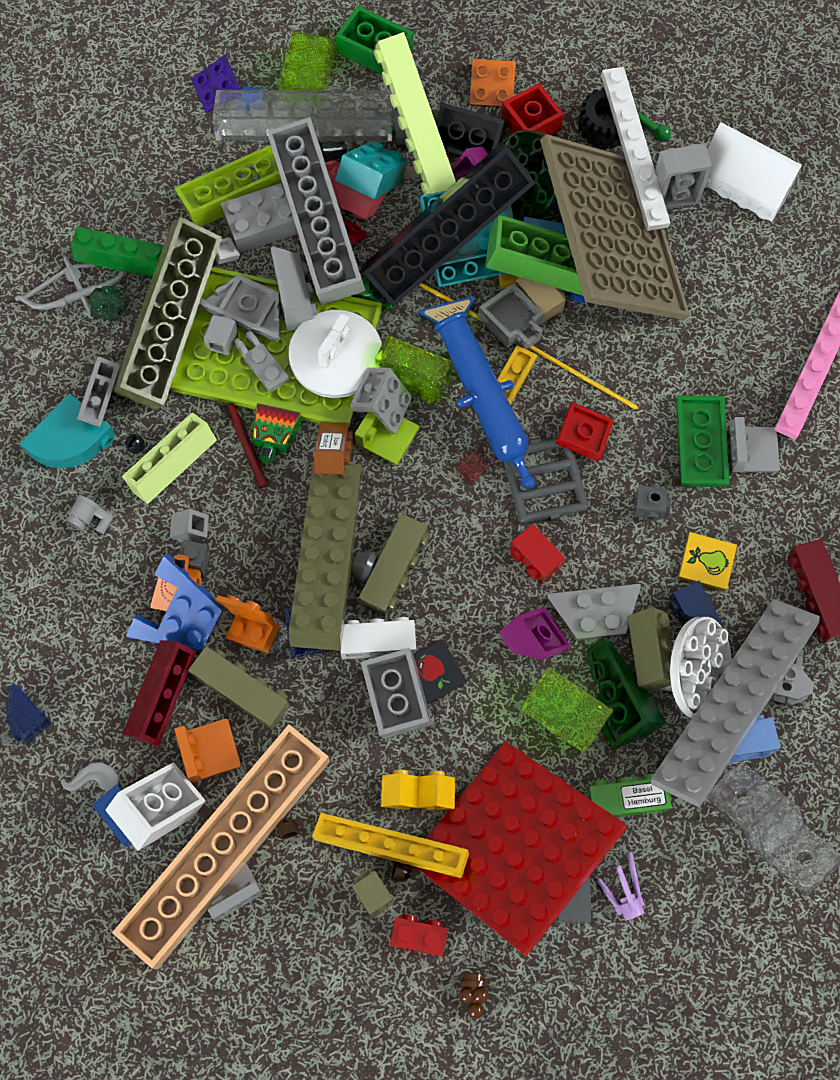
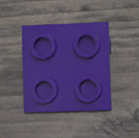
[191,55,241,113]

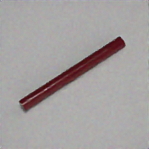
[226,403,268,488]

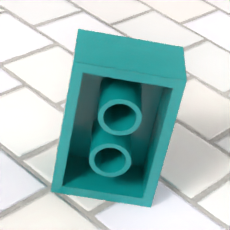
[335,141,409,199]

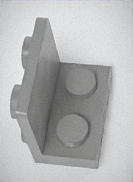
[350,368,412,434]
[728,417,780,473]
[208,863,263,922]

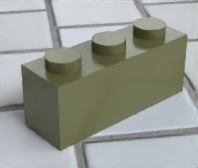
[628,607,674,691]
[352,870,394,919]

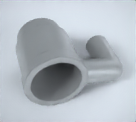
[66,495,113,535]

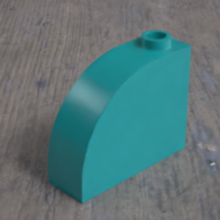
[20,393,115,468]

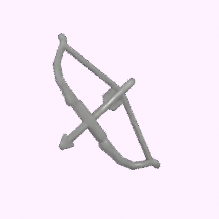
[15,256,127,319]

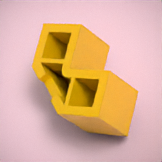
[381,770,455,811]

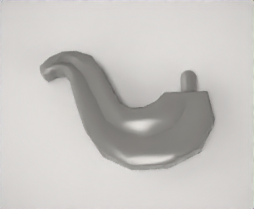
[61,762,119,795]

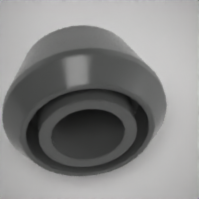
[351,552,378,584]

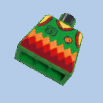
[253,403,302,462]

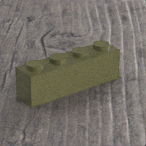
[358,514,430,617]
[188,646,290,731]

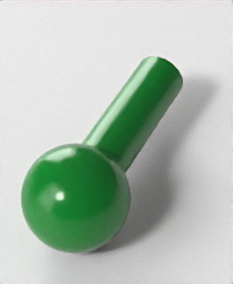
[637,111,671,141]

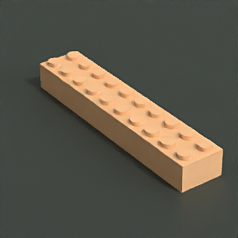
[112,725,330,969]

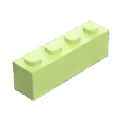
[122,413,217,504]

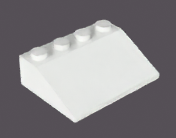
[705,122,802,222]

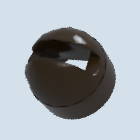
[278,818,300,839]
[392,861,412,882]

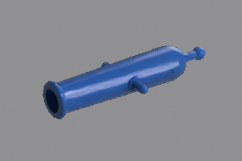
[434,311,535,489]

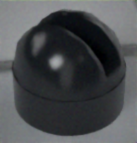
[125,434,145,454]

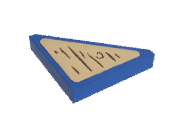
[418,296,476,325]

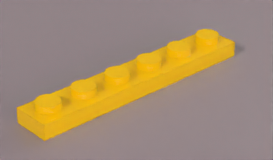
[312,813,469,878]

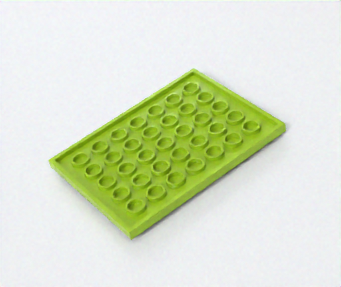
[169,267,382,430]

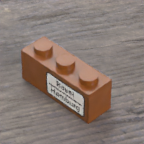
[314,422,353,474]

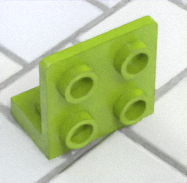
[355,412,419,465]

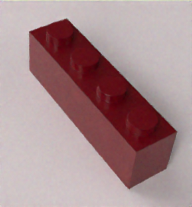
[788,538,840,643]
[122,640,196,746]

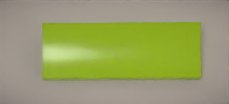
[174,145,282,227]

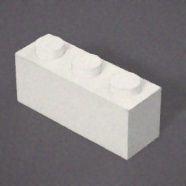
[341,617,416,659]

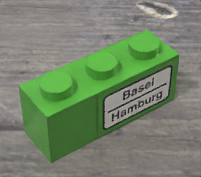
[587,774,672,817]

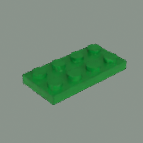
[676,395,729,487]

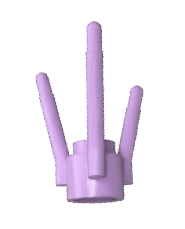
[597,852,645,921]

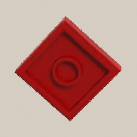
[555,401,614,462]

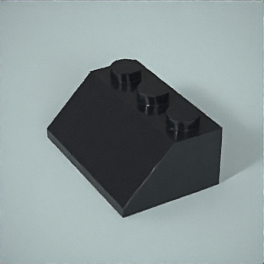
[436,102,508,156]

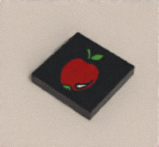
[414,639,467,705]

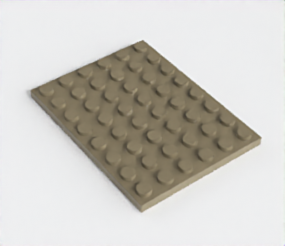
[540,134,690,320]

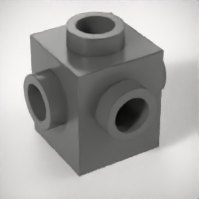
[633,484,671,521]

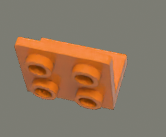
[469,59,516,106]
[216,595,280,653]
[174,719,241,783]

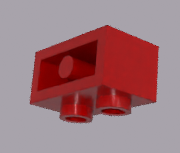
[390,914,448,957]

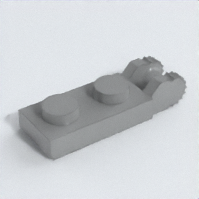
[234,331,289,393]

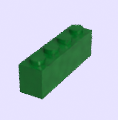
[70,227,164,277]

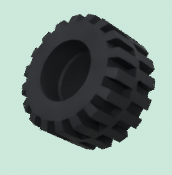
[578,87,621,149]

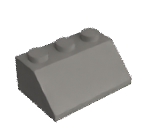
[271,247,317,331]

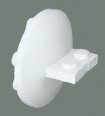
[289,310,383,398]
[660,617,732,718]

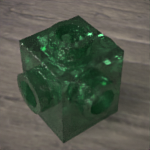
[90,286,127,321]

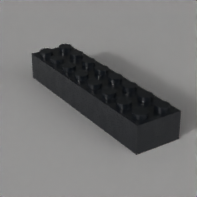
[360,143,535,307]

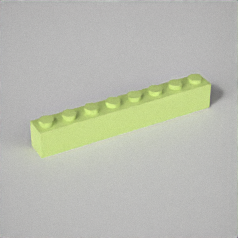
[374,32,456,195]

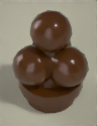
[459,973,489,1019]

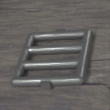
[504,438,589,524]

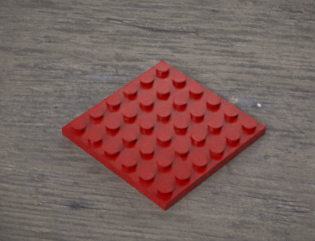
[414,741,627,957]

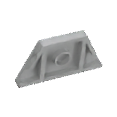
[198,275,280,343]
[546,584,641,641]

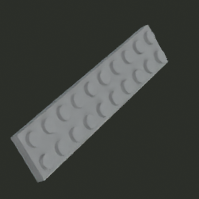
[651,599,820,808]

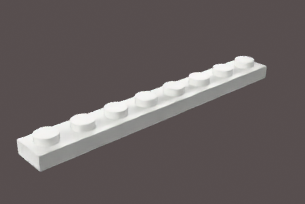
[601,67,670,231]

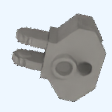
[770,650,814,705]

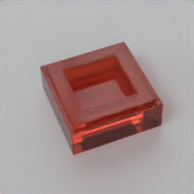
[455,450,489,484]

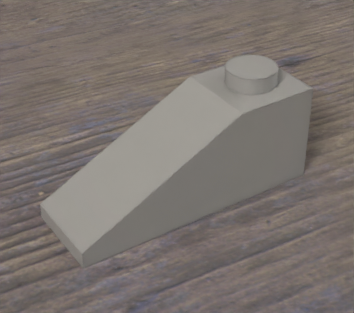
[77,357,121,427]

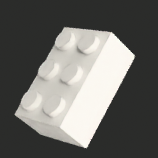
[106,762,206,851]

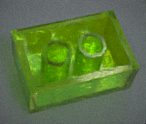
[278,31,336,108]
[375,335,452,404]
[520,667,613,753]

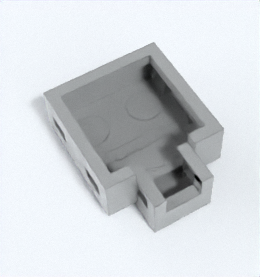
[477,283,544,350]

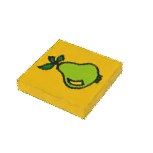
[678,532,737,592]

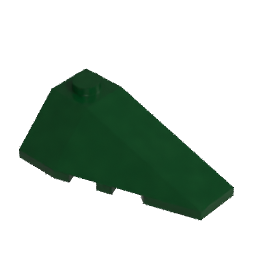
[587,636,666,749]

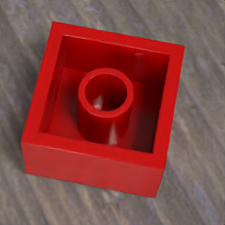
[501,83,564,136]

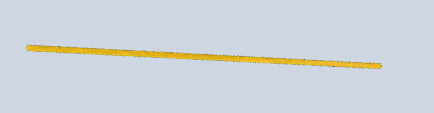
[419,283,637,409]

